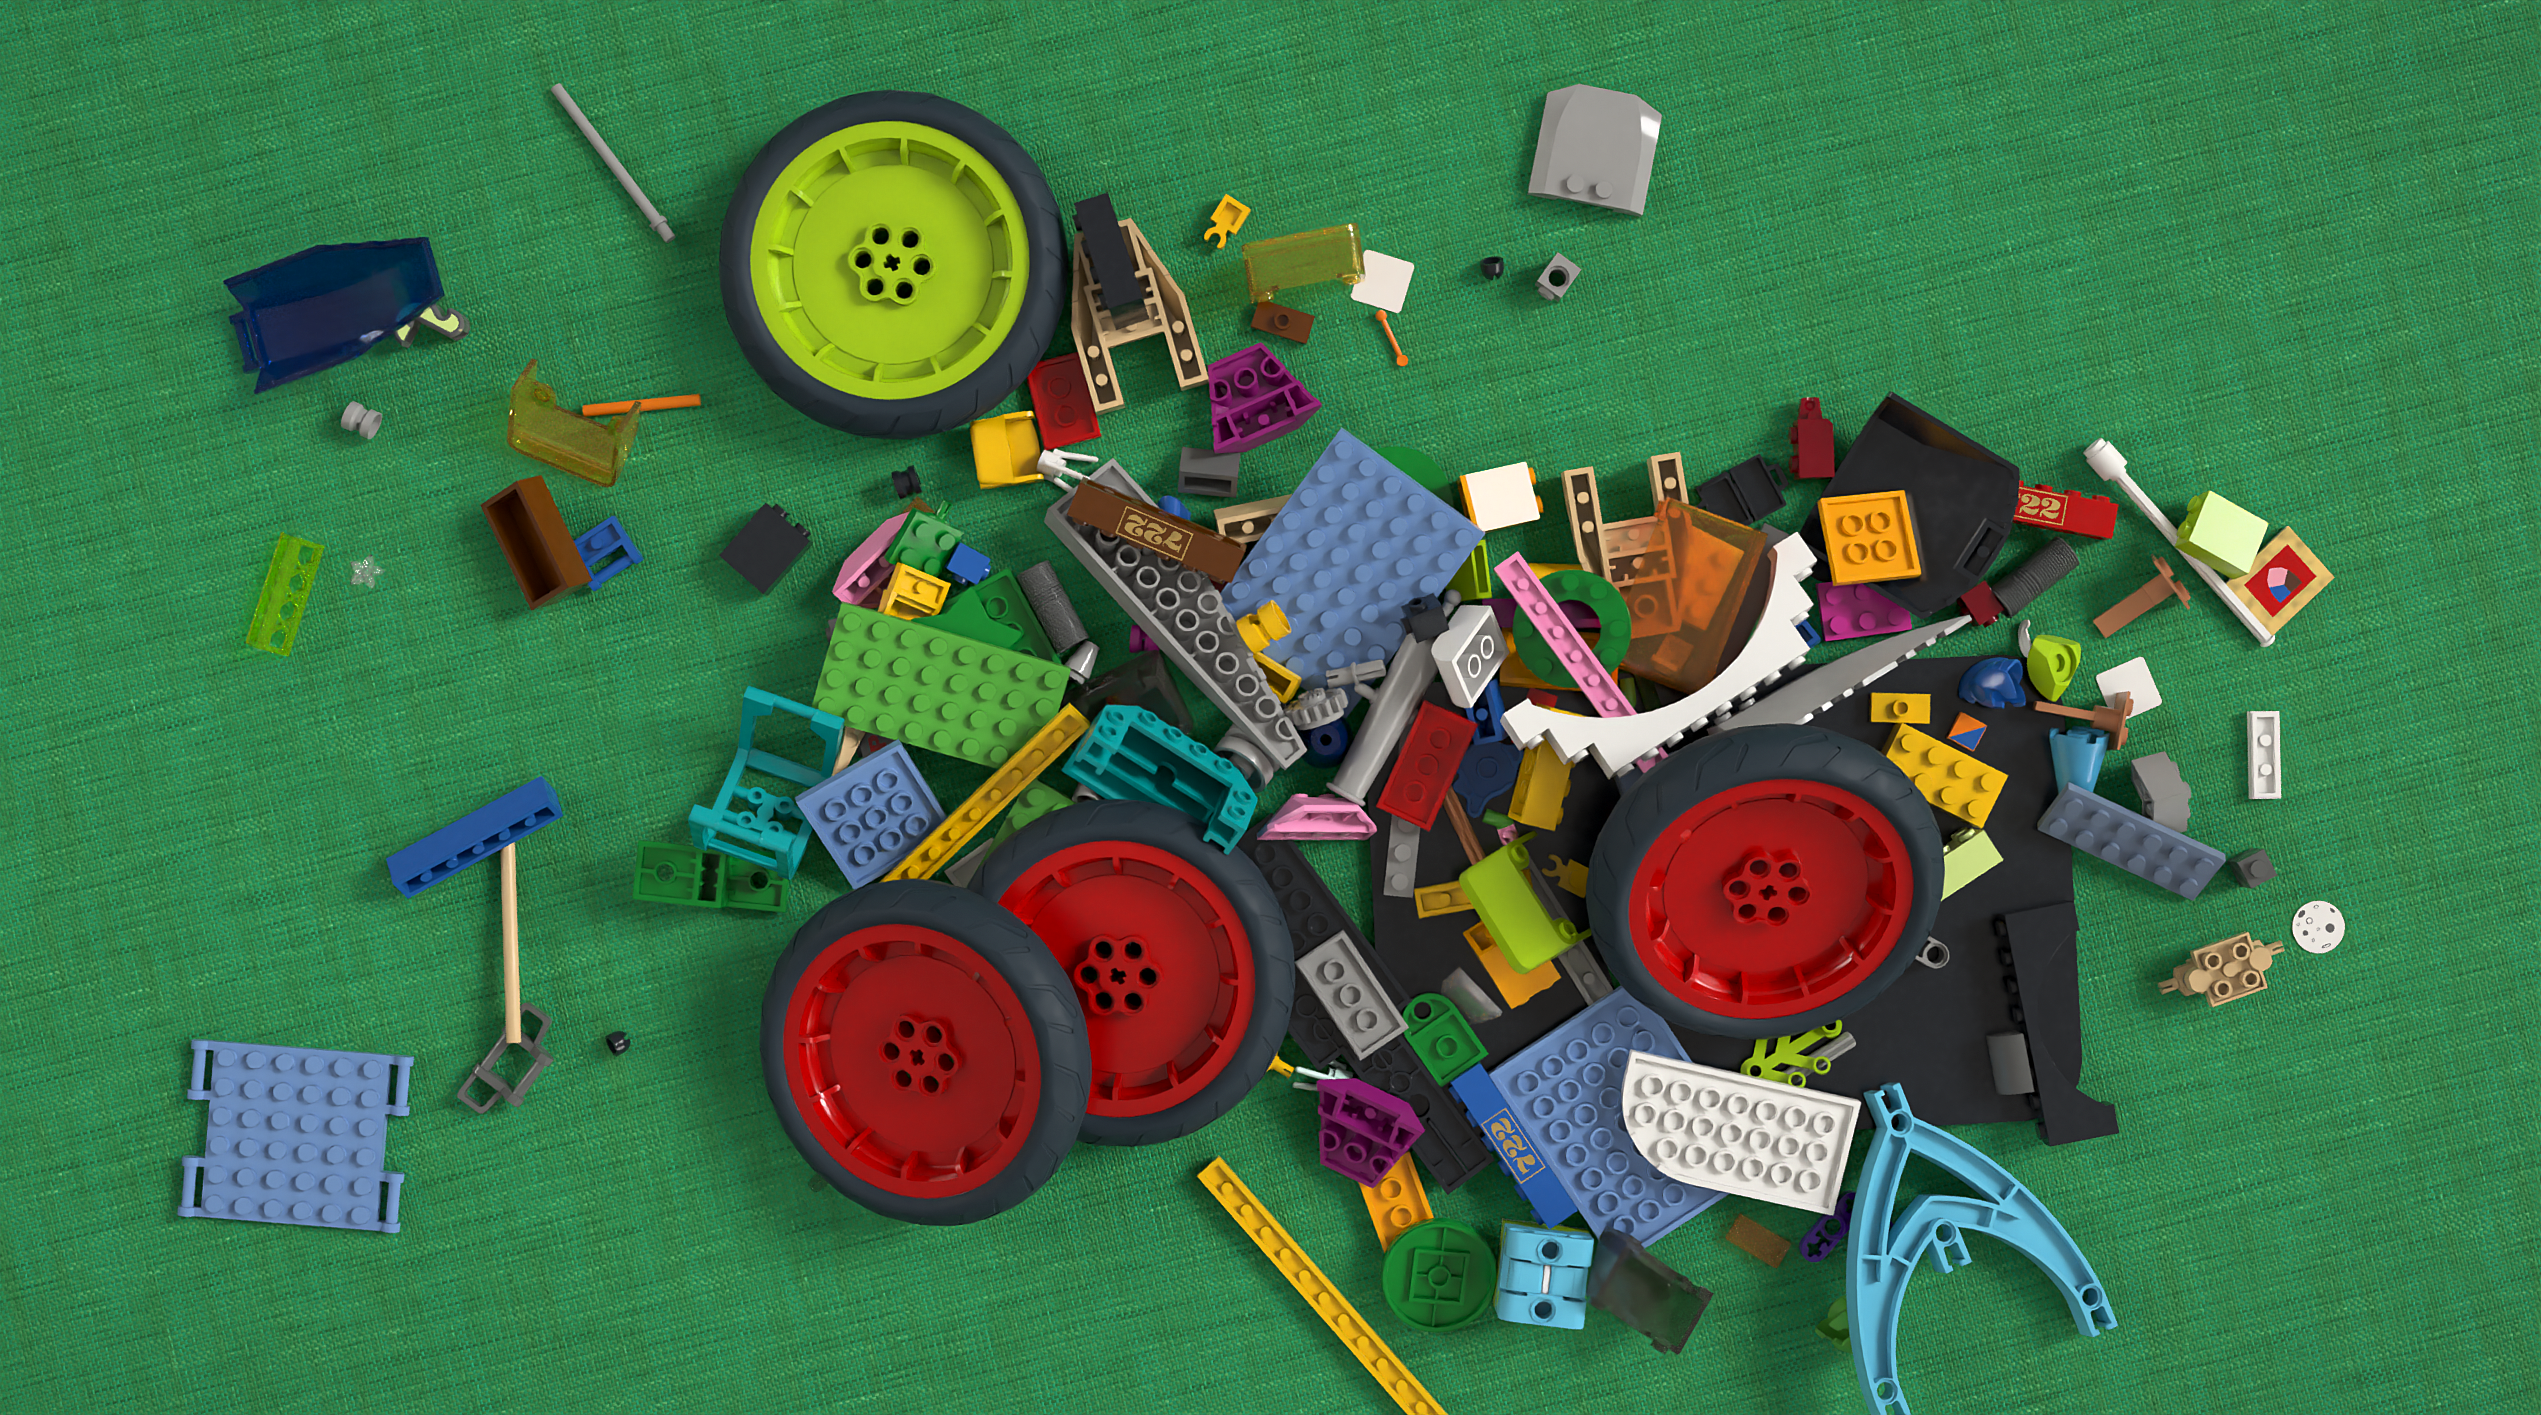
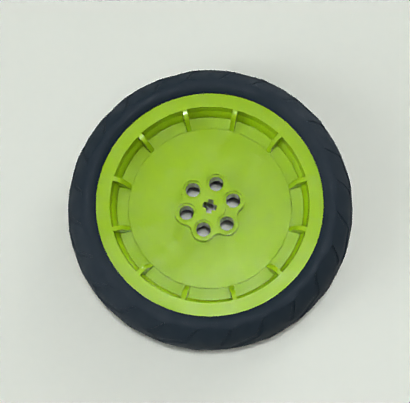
[719,90,1068,440]

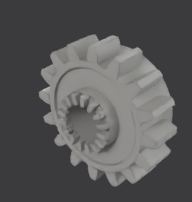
[1283,688,1348,730]

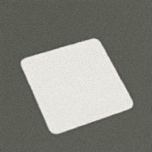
[1351,250,1414,313]
[2096,657,2162,719]

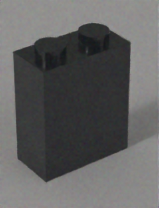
[719,502,814,595]

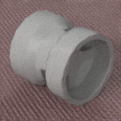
[341,401,382,439]

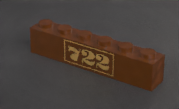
[1067,476,1247,584]

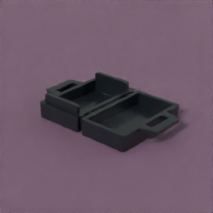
[1694,454,1789,539]

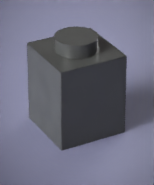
[2227,848,2277,889]

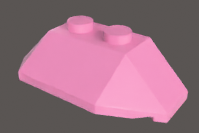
[832,511,910,609]
[1257,794,1377,840]

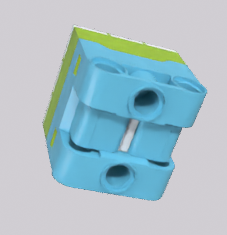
[1492,1218,1594,1329]

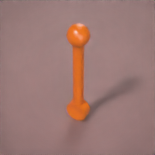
[1375,310,1408,367]

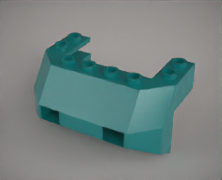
[1061,705,1258,855]

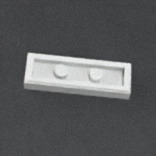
[2247,711,2281,799]

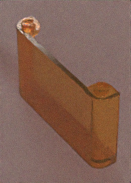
[1617,497,1769,695]

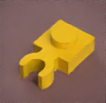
[1204,194,1251,250]
[1541,854,1589,899]

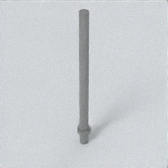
[551,83,676,243]

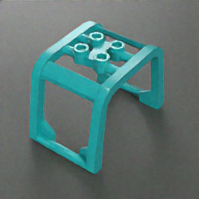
[688,686,845,880]

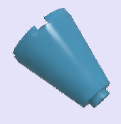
[2049,726,2110,794]

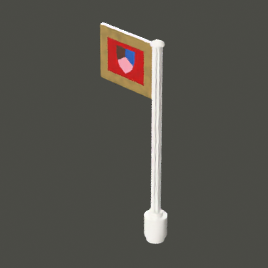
[2083,438,2335,647]

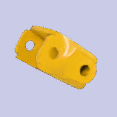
[970,411,1044,489]

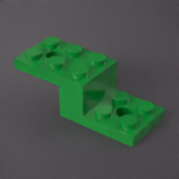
[632,840,790,913]

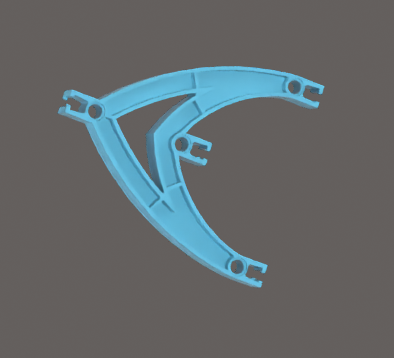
[1846,1082,2118,1415]

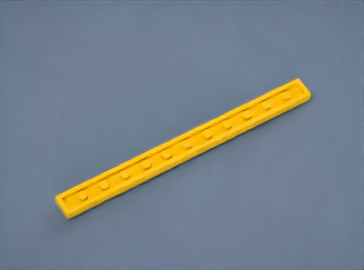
[1197,1155,1448,1415]

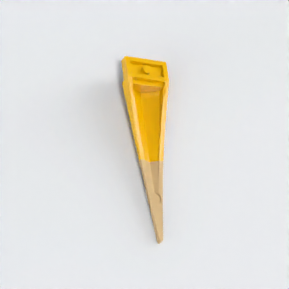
[832,562,951,776]

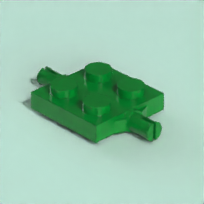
[884,498,963,578]

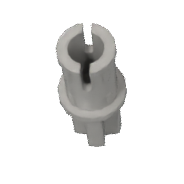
[1326,660,1386,689]

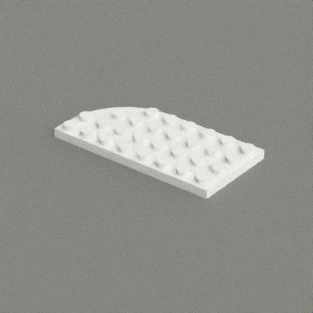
[1621,1049,1861,1216]

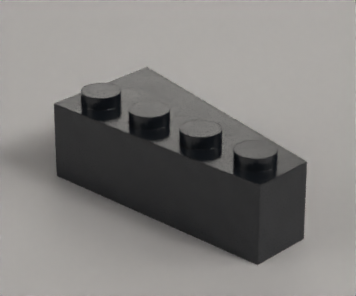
[1072,192,1149,330]

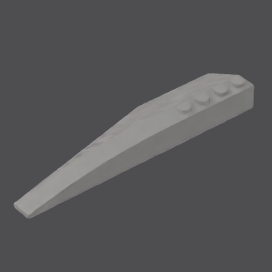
[1044,458,1307,770]

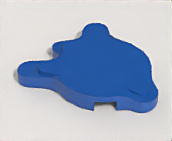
[1452,741,1524,818]

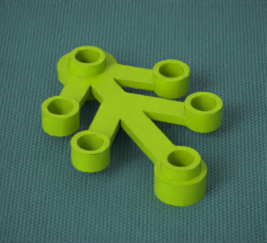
[1741,1020,1842,1088]

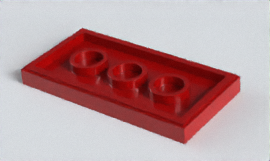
[1376,700,1479,831]

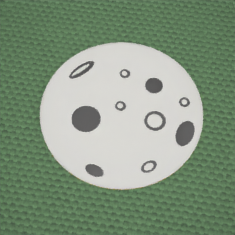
[2292,901,2345,953]

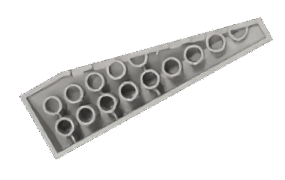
[1707,615,1972,735]

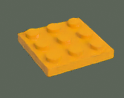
[1817,490,1921,586]

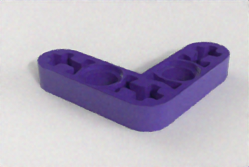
[1799,1190,1894,1262]

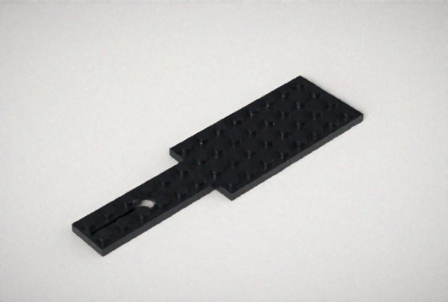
[1236,813,1494,1195]

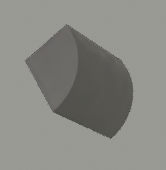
[1178,447,1240,498]
[1986,1030,2034,1095]

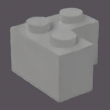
[2131,751,2191,833]

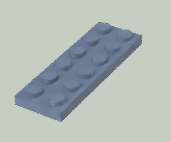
[2037,782,2226,901]

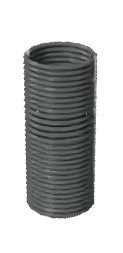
[1990,536,2079,618]
[1016,560,1089,654]

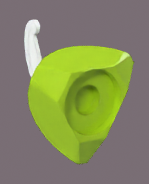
[2018,619,2081,702]

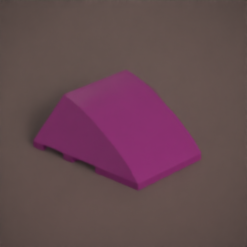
[1208,342,1322,453]
[1317,1078,1425,1189]

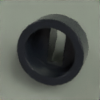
[1480,256,1504,280]
[605,1031,631,1057]

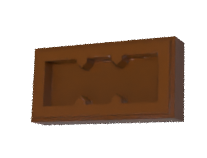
[1251,299,1315,345]

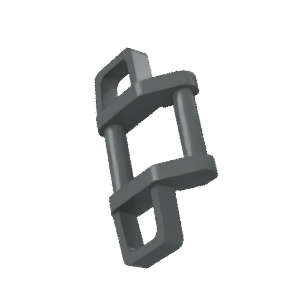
[457,1002,554,1114]

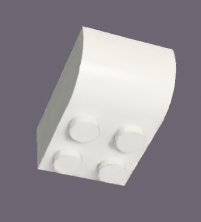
[1431,605,1509,708]

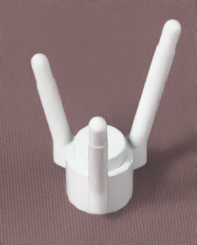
[1037,448,1098,493]

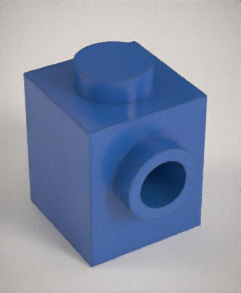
[944,542,991,586]

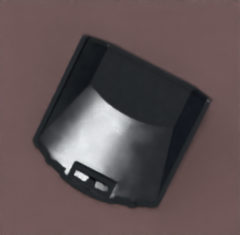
[1799,391,2020,619]

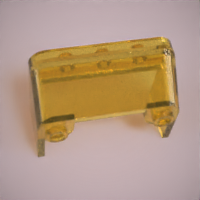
[1241,223,1366,303]
[507,358,641,488]

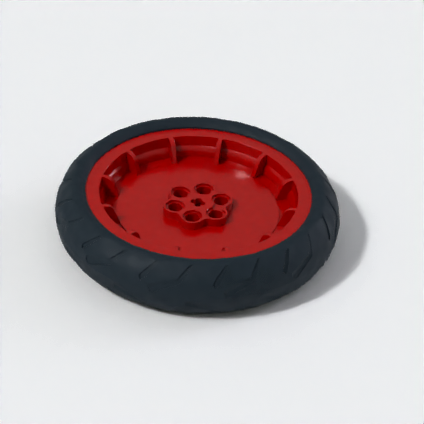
[1586,723,1945,1040]
[966,799,1295,1147]
[759,879,1092,1226]

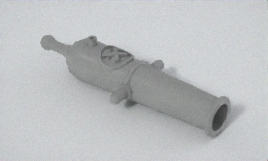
[1326,589,1461,806]

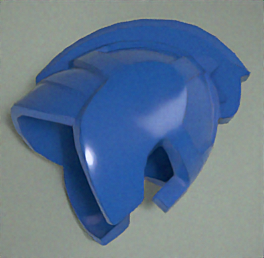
[1958,657,2026,709]

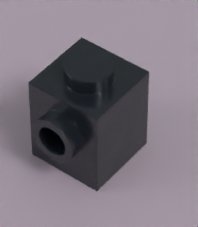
[1400,593,1450,643]

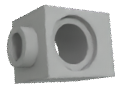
[1535,253,1582,302]

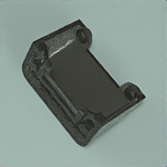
[1058,650,1193,750]
[1585,1226,1714,1355]

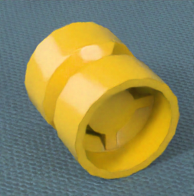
[1236,600,1291,653]

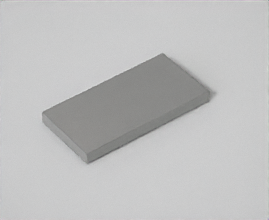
[1294,930,1409,1061]

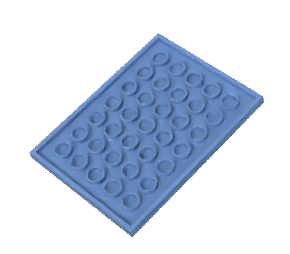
[1220,427,1485,718]
[1488,986,1730,1266]

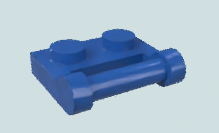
[574,515,644,592]

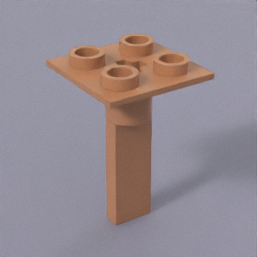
[2093,554,2191,638]
[2032,691,2134,751]

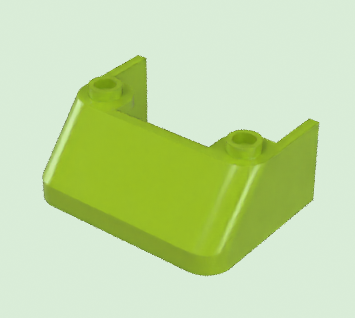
[1459,830,1592,974]

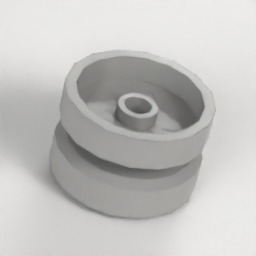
[1212,723,1280,793]

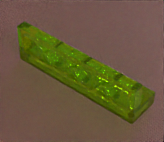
[245,532,325,657]

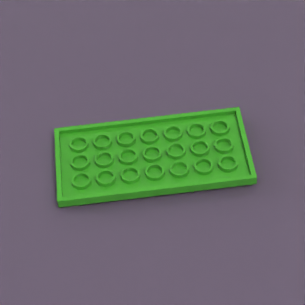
[812,601,1071,780]

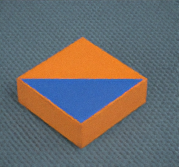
[1946,712,1987,752]

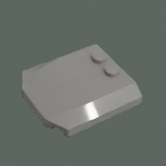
[1527,84,1662,217]

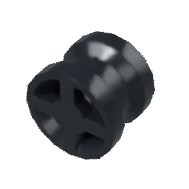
[891,465,923,499]

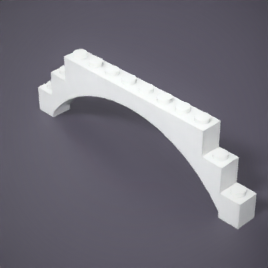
[1500,532,1817,779]

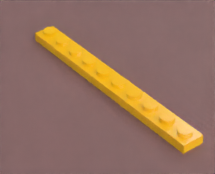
[879,703,1090,883]

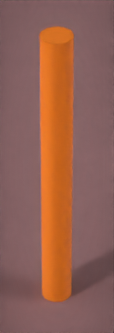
[582,394,701,417]

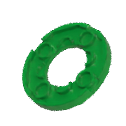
[1513,569,1632,688]

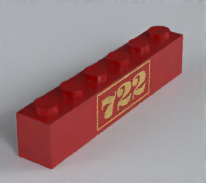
[2012,480,2119,541]

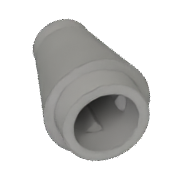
[1064,640,1100,685]

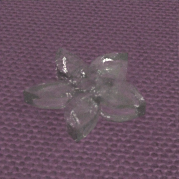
[350,554,385,589]

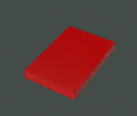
[1027,352,1102,451]

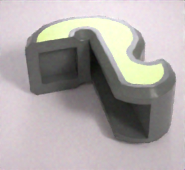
[392,298,470,348]

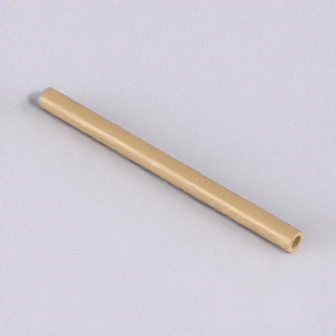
[500,842,521,1043]

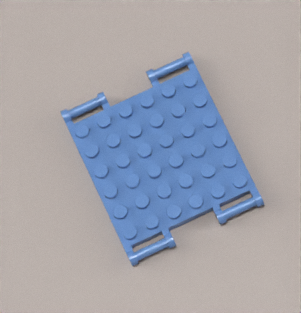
[177,1039,414,1233]

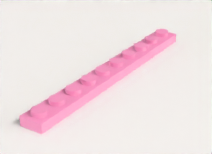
[1493,551,1668,774]

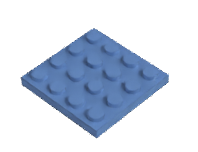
[795,739,948,890]

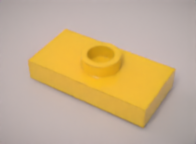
[1869,693,1930,724]

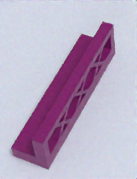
[1482,599,1601,629]

